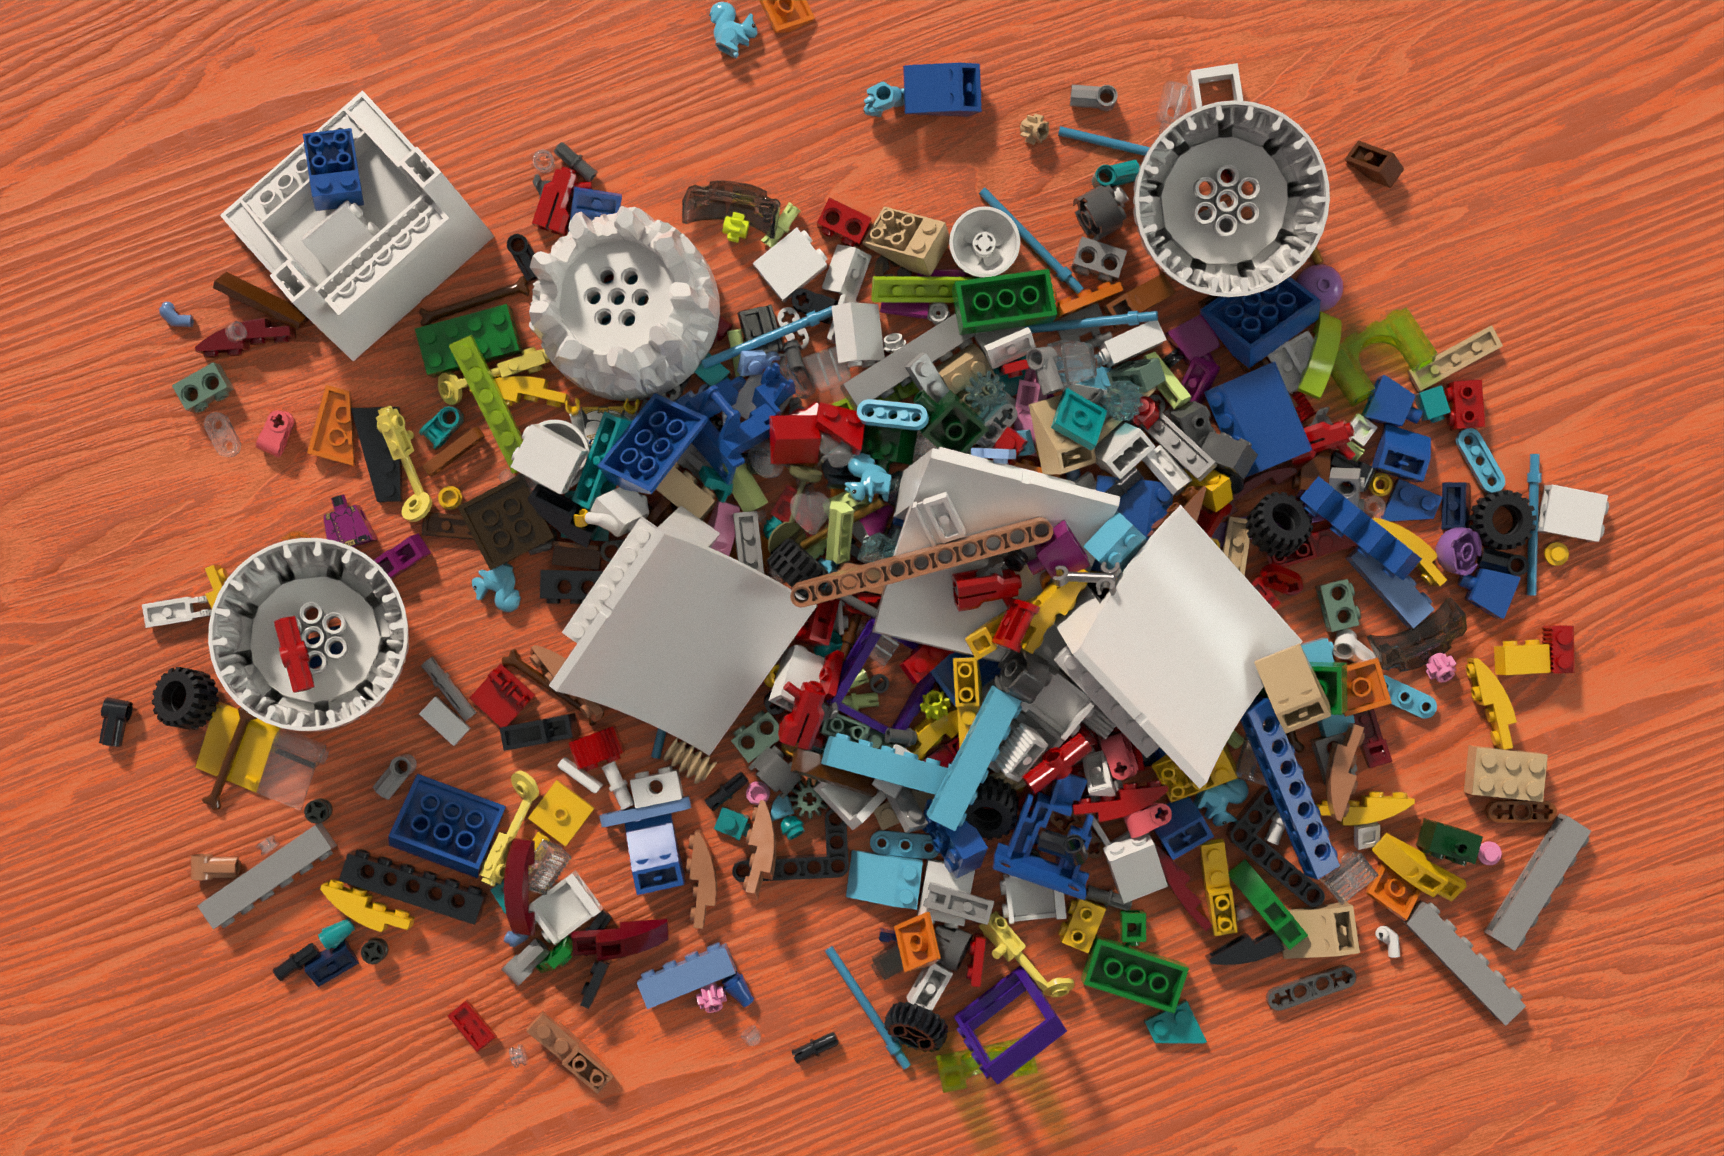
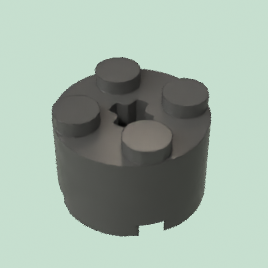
[1073,185,1126,241]
[995,648,1052,704]
[748,746,802,799]

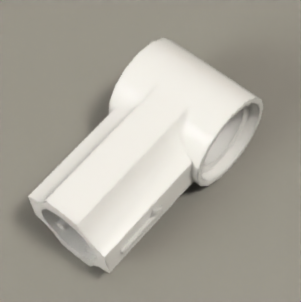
[1333,628,1379,663]

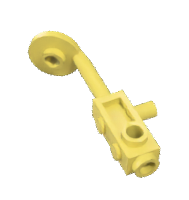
[438,347,550,405]
[376,406,432,522]
[479,771,539,887]
[978,911,1075,998]

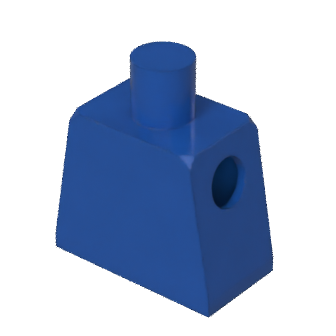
[1361,375,1423,427]
[1457,569,1521,619]

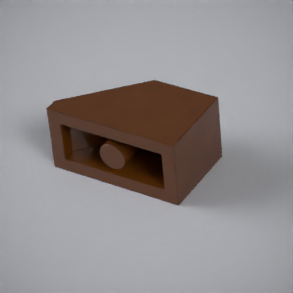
[1344,141,1404,188]
[1292,449,1331,499]

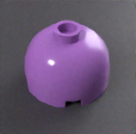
[1296,264,1343,312]
[1435,527,1482,576]

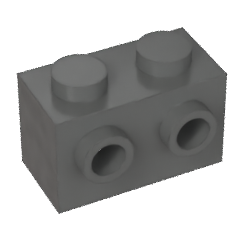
[1170,401,1216,448]
[1201,431,1258,479]

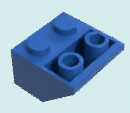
[1372,424,1431,483]
[1153,796,1214,860]

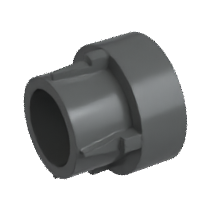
[935,925,973,972]

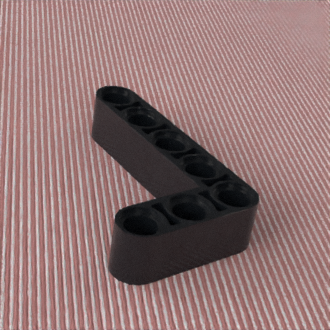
[1226,786,1325,907]
[732,808,849,882]

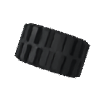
[1469,490,1537,550]
[1245,492,1313,558]
[767,538,829,598]
[152,667,219,730]
[965,776,1018,840]

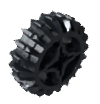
[884,1002,948,1052]

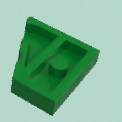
[535,935,573,973]

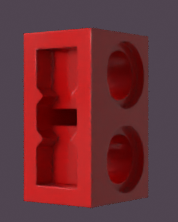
[817,197,872,247]
[794,599,840,646]

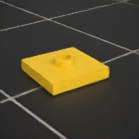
[528,780,595,847]

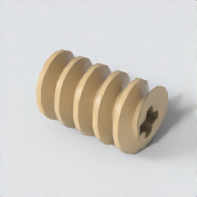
[663,738,717,784]

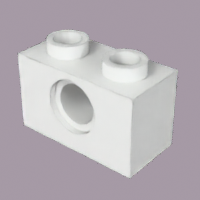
[630,766,684,809]
[906,962,953,1010]

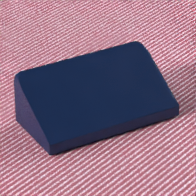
[1441,482,1470,530]
[304,940,359,987]

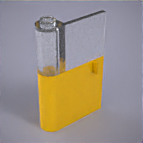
[195,702,329,810]

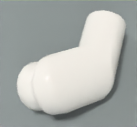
[1375,926,1400,958]

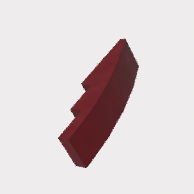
[1153,842,1212,931]

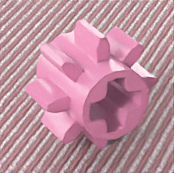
[1426,653,1457,682]
[696,983,727,1013]

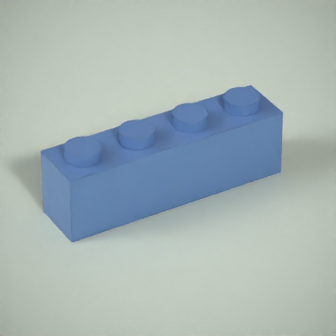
[1345,547,1435,628]
[637,942,737,1009]

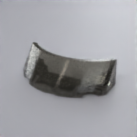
[682,181,781,239]
[1367,597,1467,672]

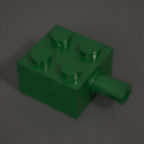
[913,390,989,453]
[860,411,920,474]
[1416,818,1483,866]

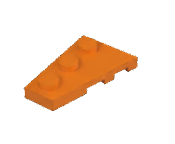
[1053,281,1123,322]
[307,385,355,466]

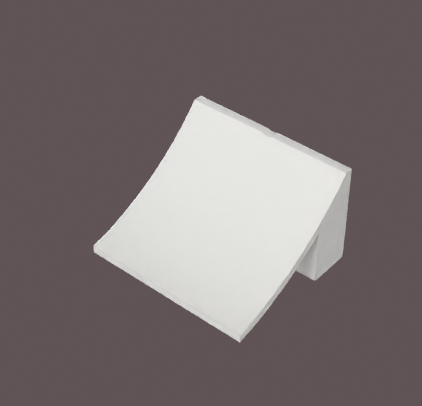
[220,90,494,361]
[872,447,1120,670]
[1052,505,1303,789]
[549,506,817,756]

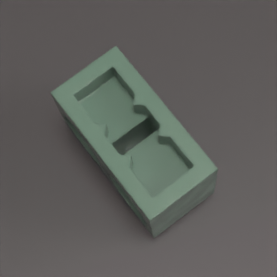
[1107,358,1166,395]
[172,362,234,413]
[1315,579,1361,632]
[731,710,780,763]

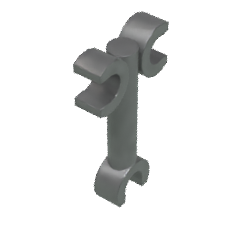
[1053,562,1121,596]

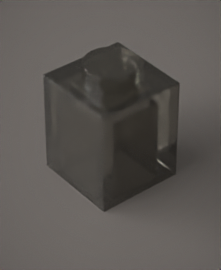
[871,942,903,981]

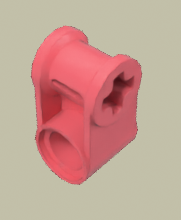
[256,410,294,458]
[1101,732,1138,780]
[1123,803,1172,838]

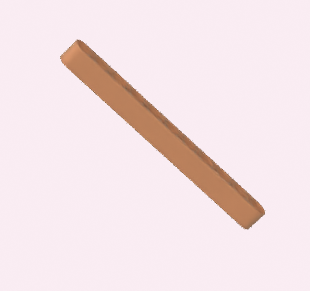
[790,517,1053,608]

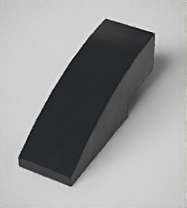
[528,484,598,548]
[499,713,580,751]
[1205,929,1285,965]

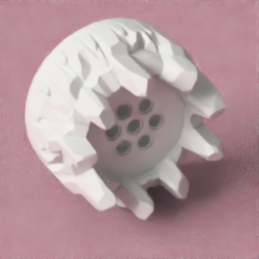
[1133,100,1330,297]
[529,206,720,401]
[208,538,409,731]

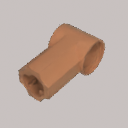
[191,854,241,880]

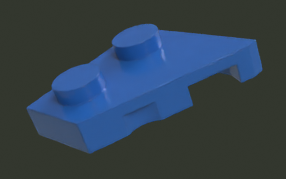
[568,187,622,232]

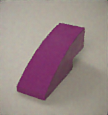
[373,533,431,580]

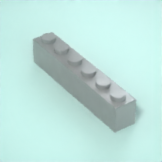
[840,314,976,411]
[1484,813,1591,951]
[197,822,337,929]
[1401,900,1526,1026]

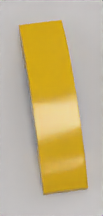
[965,595,1060,661]

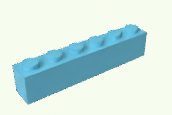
[926,685,1022,831]
[821,733,951,795]

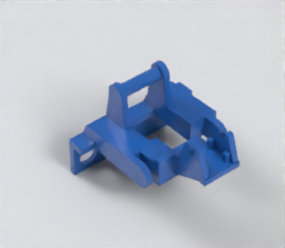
[676,362,796,485]
[993,774,1094,900]

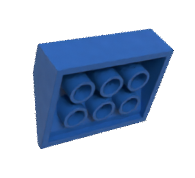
[1200,277,1321,368]
[1204,362,1312,478]
[598,393,709,494]
[1091,475,1173,572]
[388,774,506,878]

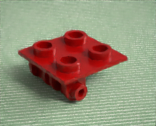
[469,663,535,727]

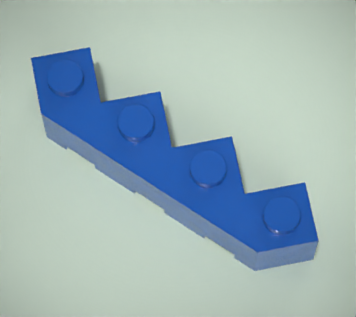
[1300,476,1422,581]

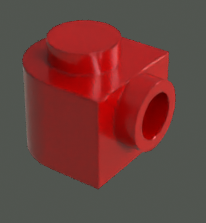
[1127,396,1160,430]

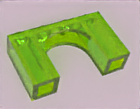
[1331,307,1438,407]
[936,1038,1038,1093]

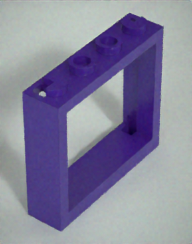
[826,617,936,734]
[954,965,1067,1085]

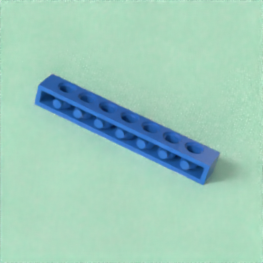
[1240,696,1340,880]

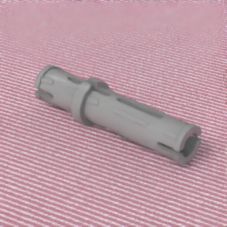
[421,657,477,721]

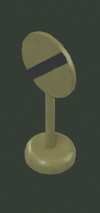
[768,464,823,555]

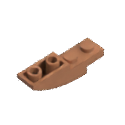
[530,645,603,722]
[1325,723,1365,821]
[743,800,776,901]
[686,829,717,929]
[526,1011,614,1094]

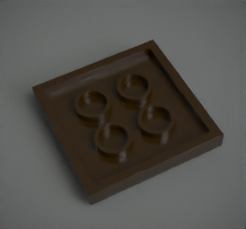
[458,474,555,570]

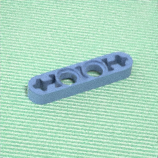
[599,796,692,827]

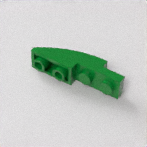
[1228,859,1308,950]

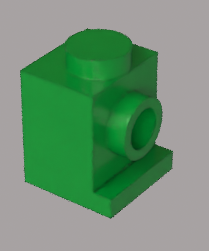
[1119,910,1146,946]

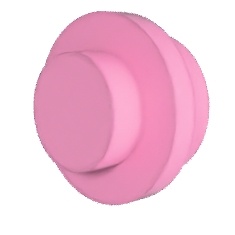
[746,781,770,805]
[1477,841,1502,865]

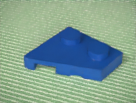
[1380,479,1443,522]

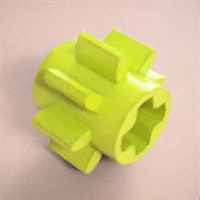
[722,212,750,243]
[920,690,951,720]

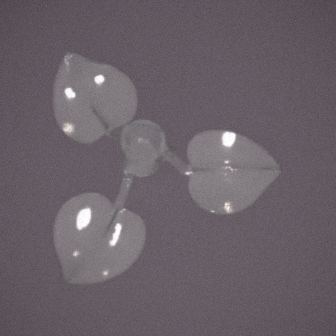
[746,433,855,535]

